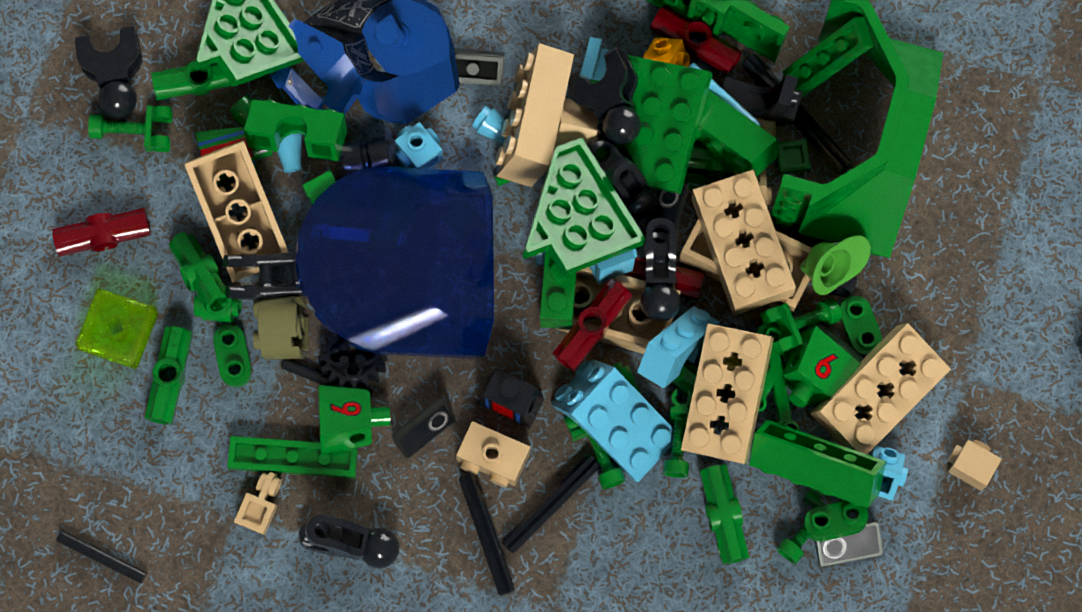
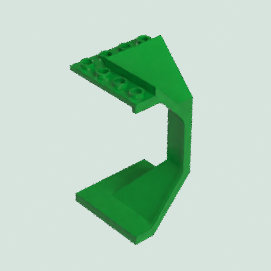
[770,0,944,258]

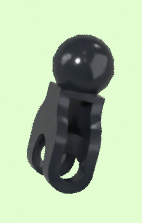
[75,26,143,119]
[568,47,642,145]
[587,135,658,220]
[640,218,681,322]
[298,515,400,568]

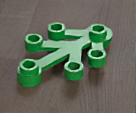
[740,322,820,431]

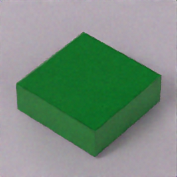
[777,139,811,174]

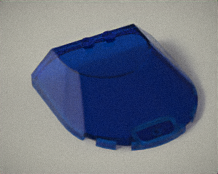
[295,167,494,359]

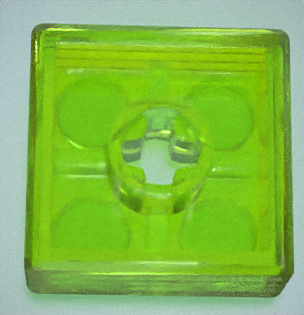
[75,288,158,369]

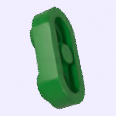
[840,296,883,357]
[213,325,252,388]
[804,501,868,542]

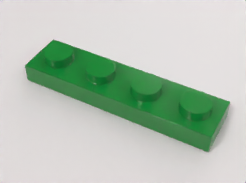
[782,17,874,98]
[227,436,359,479]

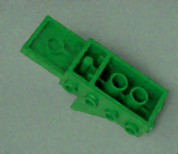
[646,0,790,63]

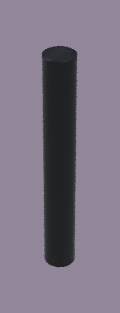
[281,359,373,400]
[56,530,147,584]

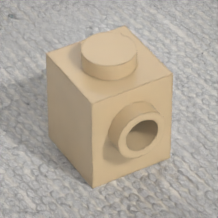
[947,440,1002,491]

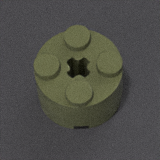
[253,295,309,360]

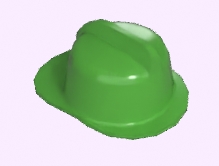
[800,235,871,295]

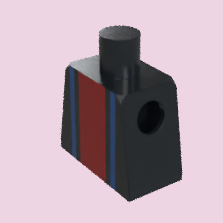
[476,369,544,429]

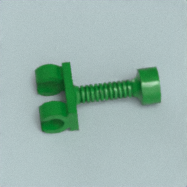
[88,105,173,152]
[760,299,842,354]
[663,389,692,478]
[564,415,626,490]
[776,488,851,565]

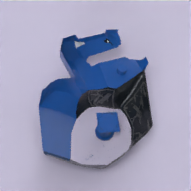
[270,0,460,124]

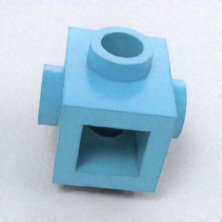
[394,122,443,177]
[871,446,908,501]

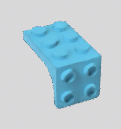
[551,359,674,482]

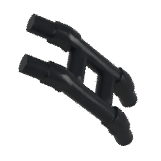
[223,247,341,300]

